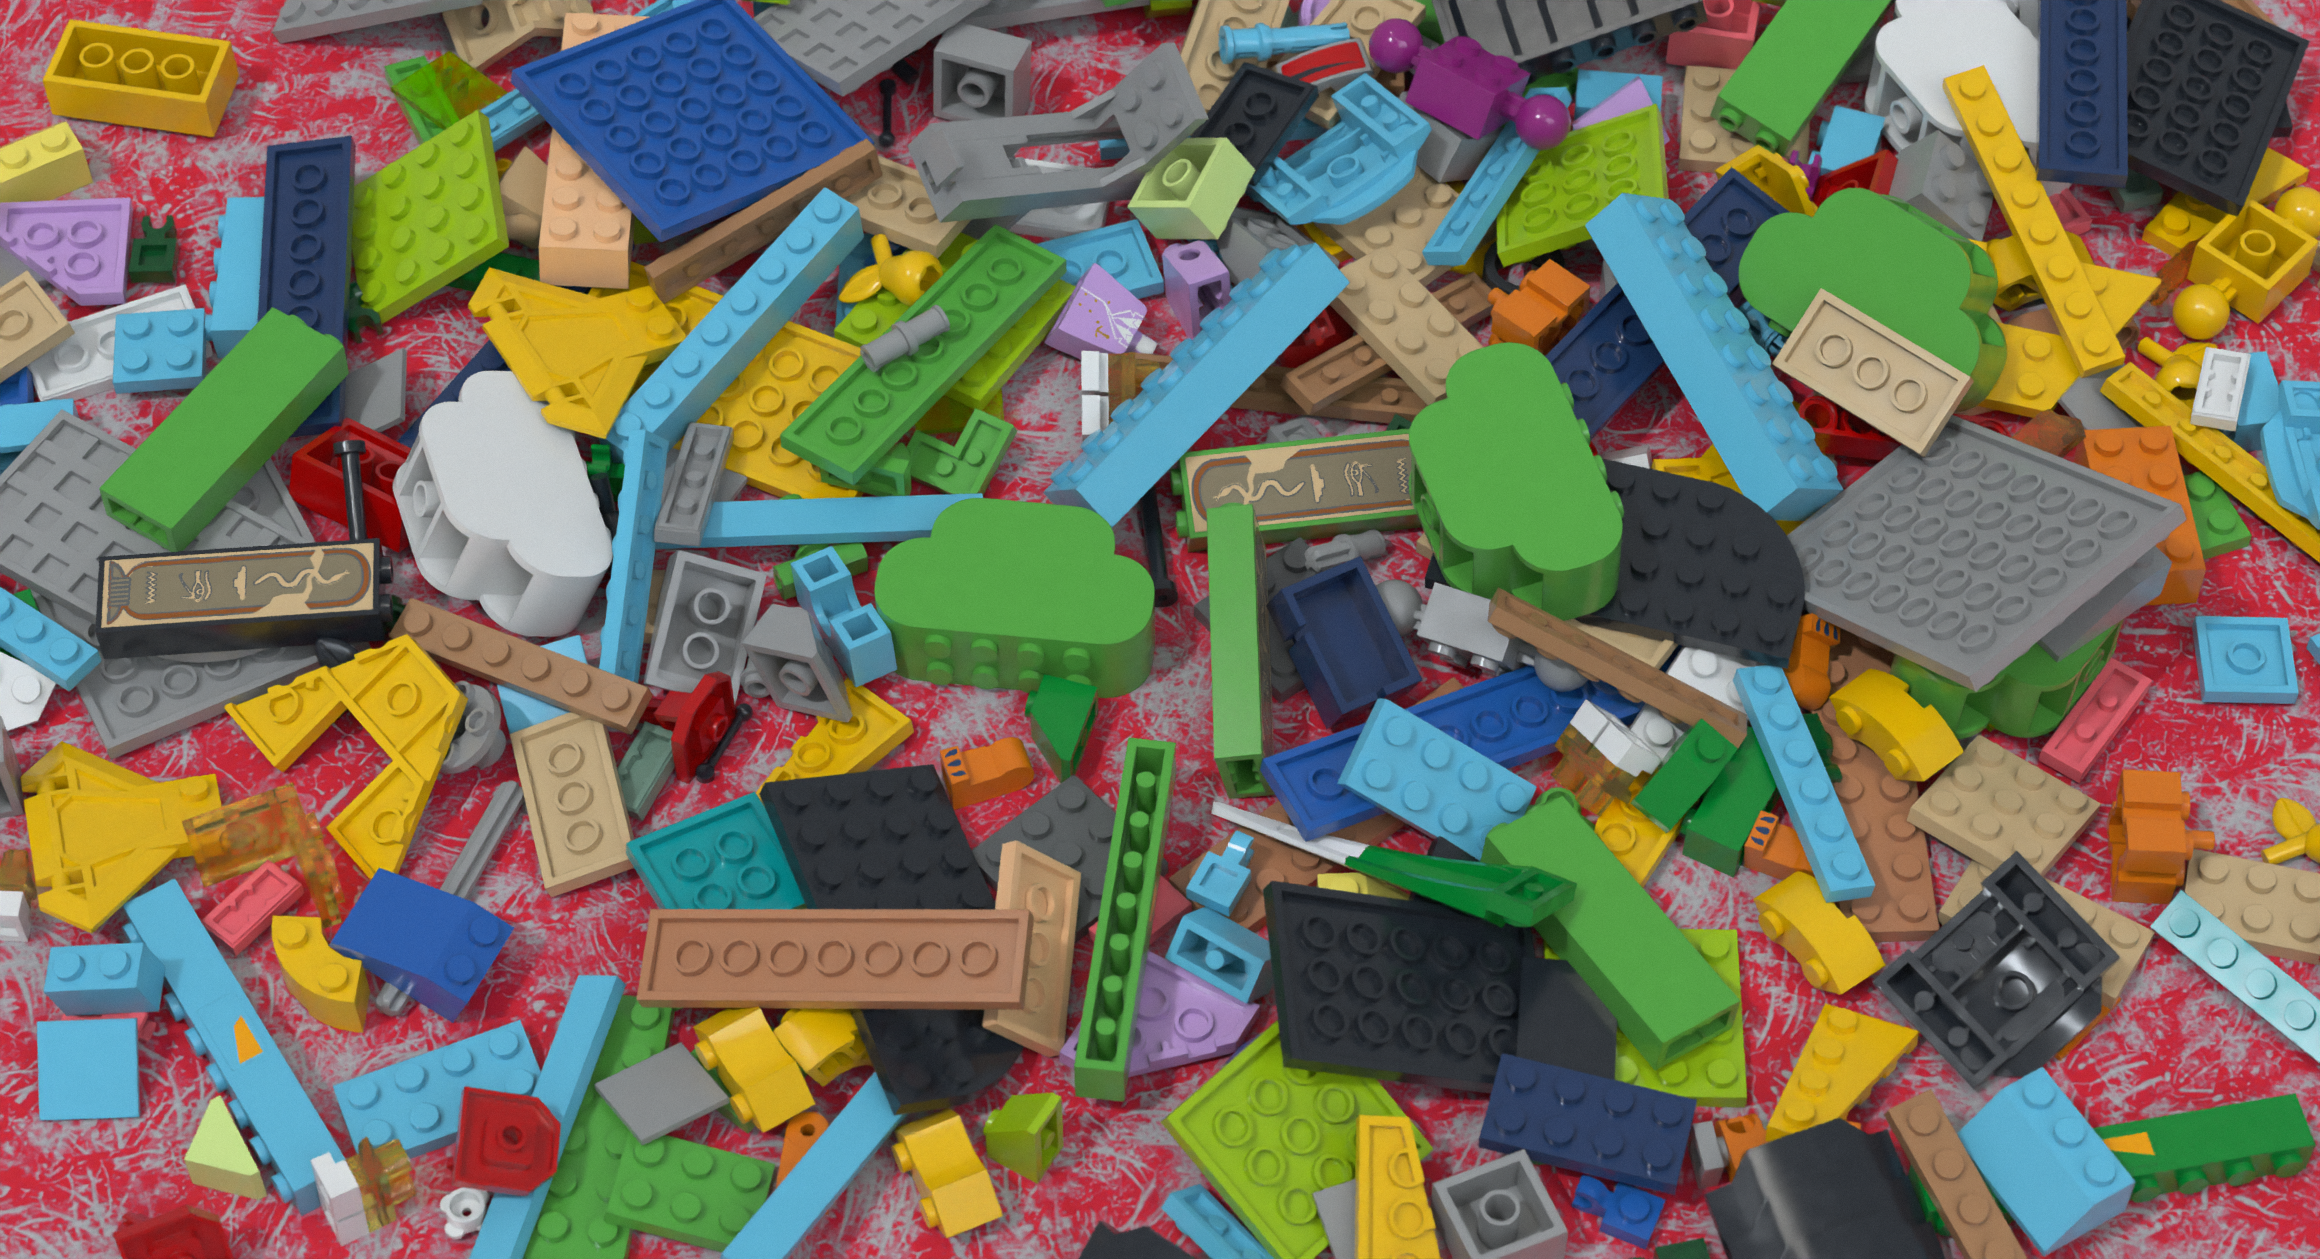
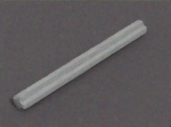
[375,780,524,1017]

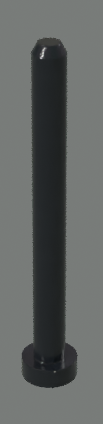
[333,440,368,540]
[1140,484,1178,608]

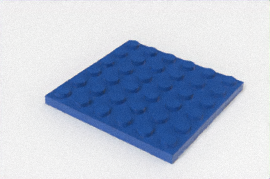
[511,0,875,243]

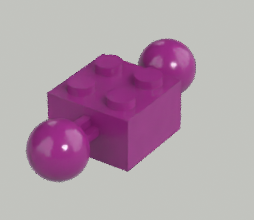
[1369,18,1571,150]

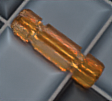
[2147,241,2198,306]

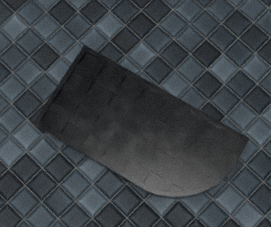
[1425,458,1805,669]
[759,764,1024,1116]

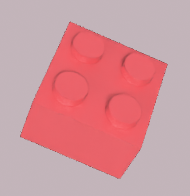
[1666,0,1761,69]

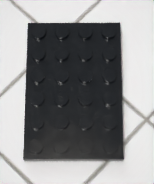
[2127,0,2310,217]
[1263,880,1536,1093]

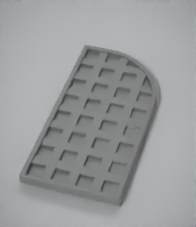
[753,0,991,97]
[0,409,313,663]

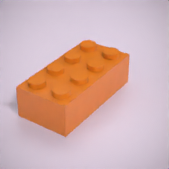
[2073,426,2206,605]

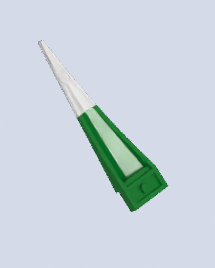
[1211,802,1577,928]

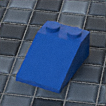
[328,868,514,1023]

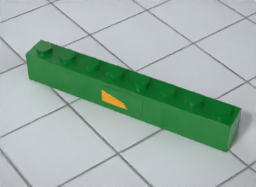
[1908,1093,2316,1236]

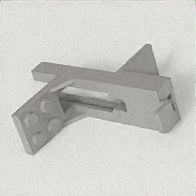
[907,42,1208,240]

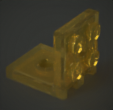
[182,782,345,929]

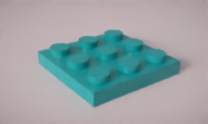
[626,792,807,909]

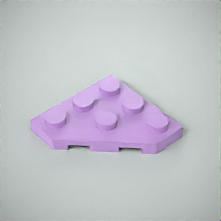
[0,198,133,306]
[1059,951,1260,1077]

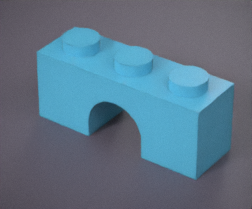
[790,546,897,687]

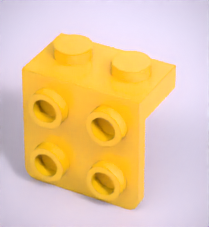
[1714,145,1818,217]

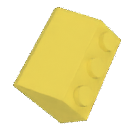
[0,121,93,203]

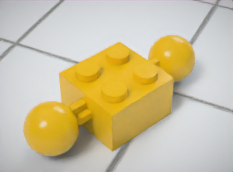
[2172,187,2320,340]

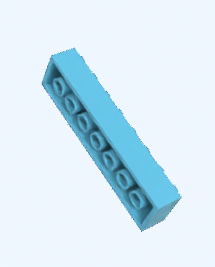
[1585,193,1844,521]
[1043,243,1350,528]

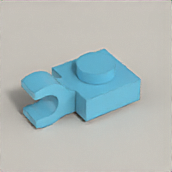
[1186,830,1254,917]

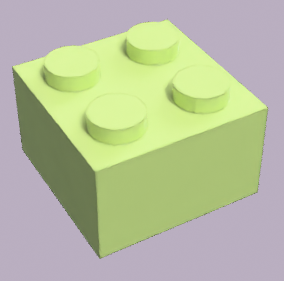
[1128,138,1255,240]

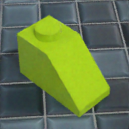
[983,1093,1064,1184]

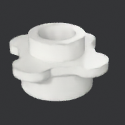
[440,1188,489,1239]

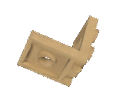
[442,0,594,74]

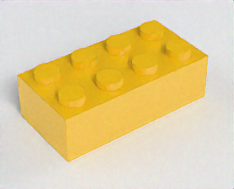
[42,19,239,137]

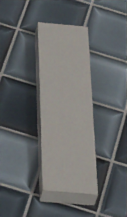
[654,422,733,547]

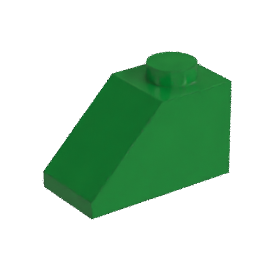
[1025,674,1098,783]
[1630,718,1738,833]

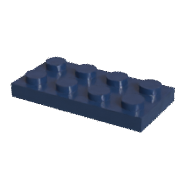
[1478,1053,1697,1195]

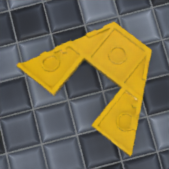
[1968,239,2161,420]
[224,634,468,880]

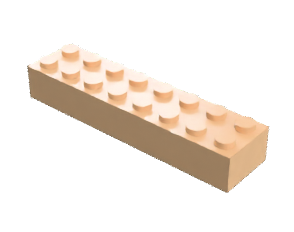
[539,13,649,289]

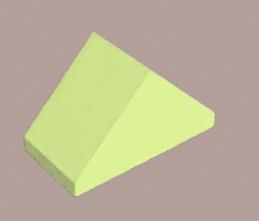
[184,1096,268,1200]

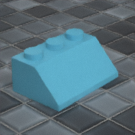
[1957,1067,2135,1257]

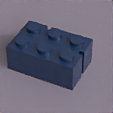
[1266,556,1422,729]

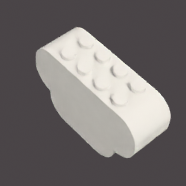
[1864,0,2072,197]
[393,371,613,637]

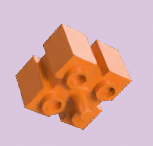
[1487,259,1591,356]
[2106,769,2215,905]

